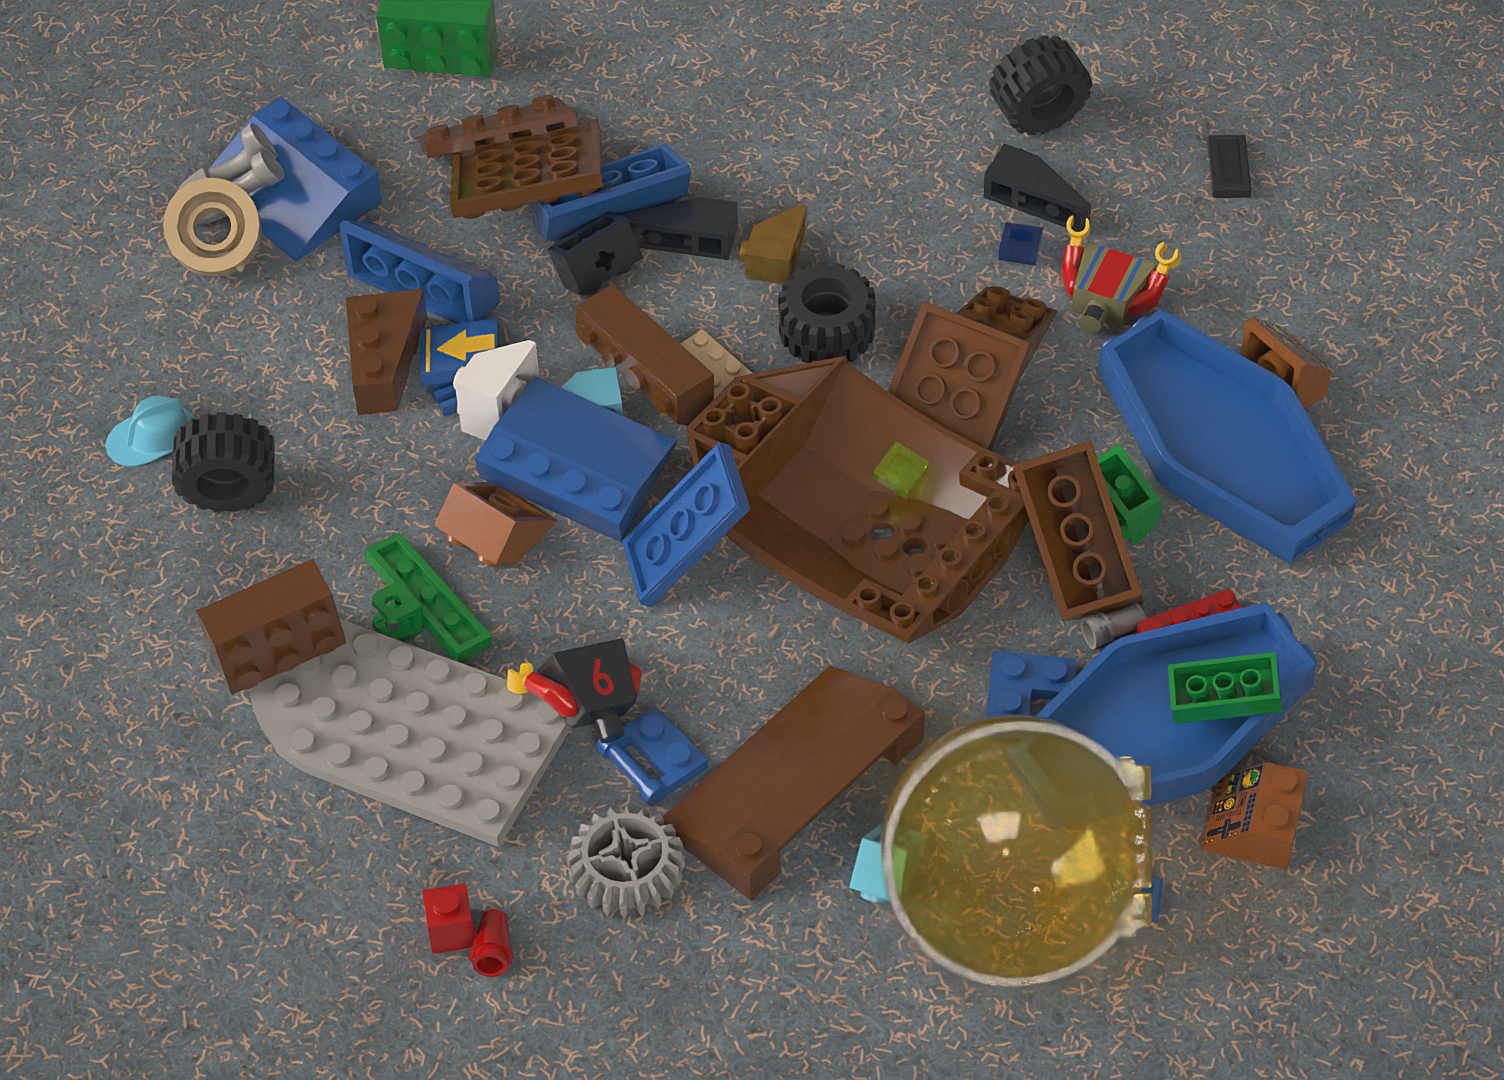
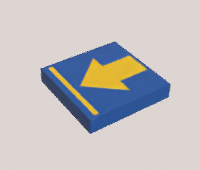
[420,318,500,386]

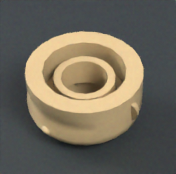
[163,178,262,277]

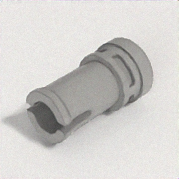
[1081,603,1146,649]

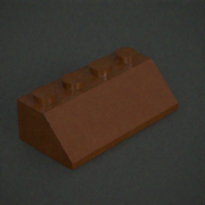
[575,284,714,426]
[1012,440,1143,621]

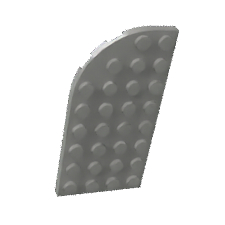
[250,619,572,847]

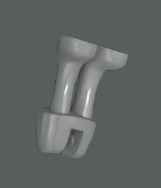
[178,123,285,225]

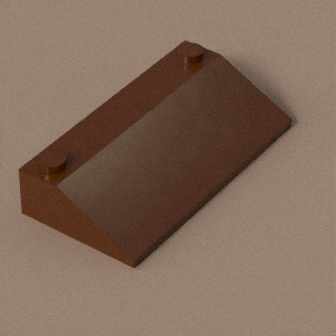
[662,666,925,901]

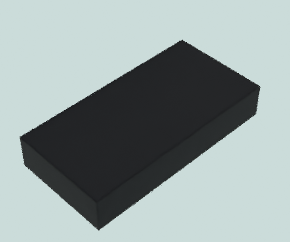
[1207,135,1252,198]

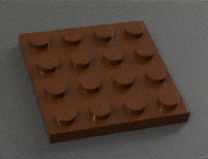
[450,119,604,219]

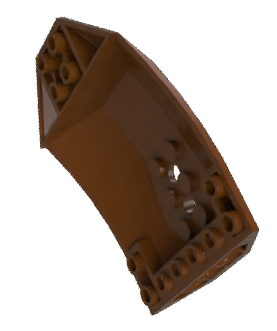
[687,356,1030,643]

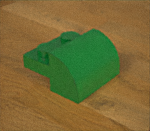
[1097,444,1163,544]

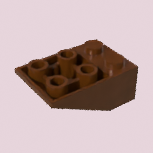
[956,286,1057,376]

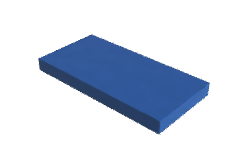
[622,442,750,607]

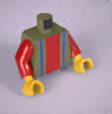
[1061,215,1182,332]

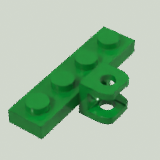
[365,532,492,663]

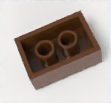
[196,559,347,695]

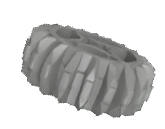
[567,804,685,919]

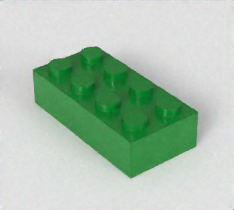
[1168,652,1283,724]

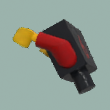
[507,638,642,744]

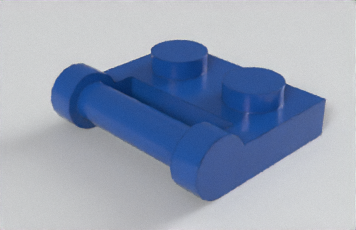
[596,705,708,806]

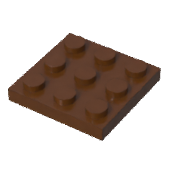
[888,301,1034,451]

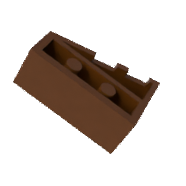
[346,289,428,415]

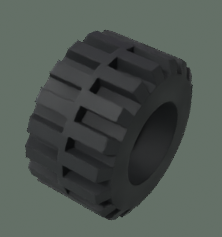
[989,35,1092,135]
[778,263,876,363]
[172,412,275,512]

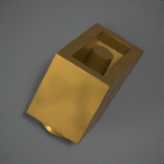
[739,204,807,284]

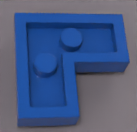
[986,651,1076,732]

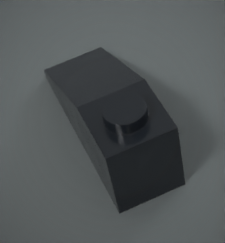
[983,144,1091,232]
[618,197,738,260]

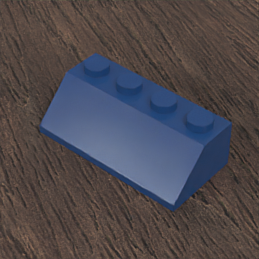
[529,144,691,242]
[339,220,500,324]

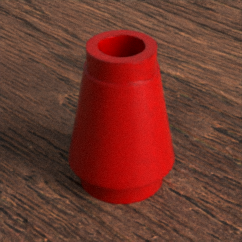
[469,909,513,977]

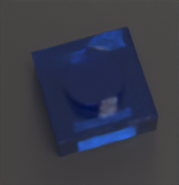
[998,222,1043,266]

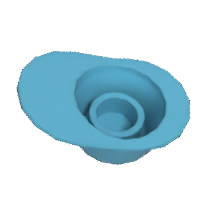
[105,395,196,467]

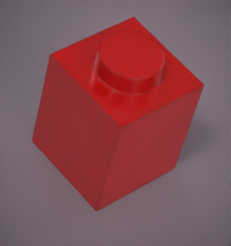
[422,883,475,954]

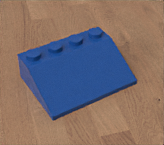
[208,96,382,262]
[475,377,677,543]

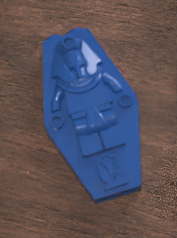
[1097,309,1357,564]
[1007,602,1317,829]

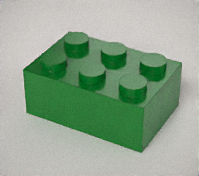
[376,0,498,77]

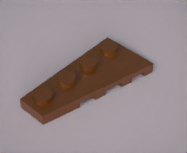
[418,95,578,158]

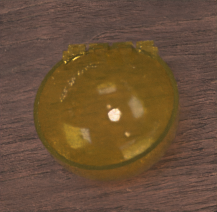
[880,714,1152,986]

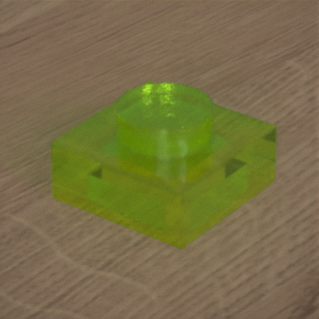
[873,441,929,499]

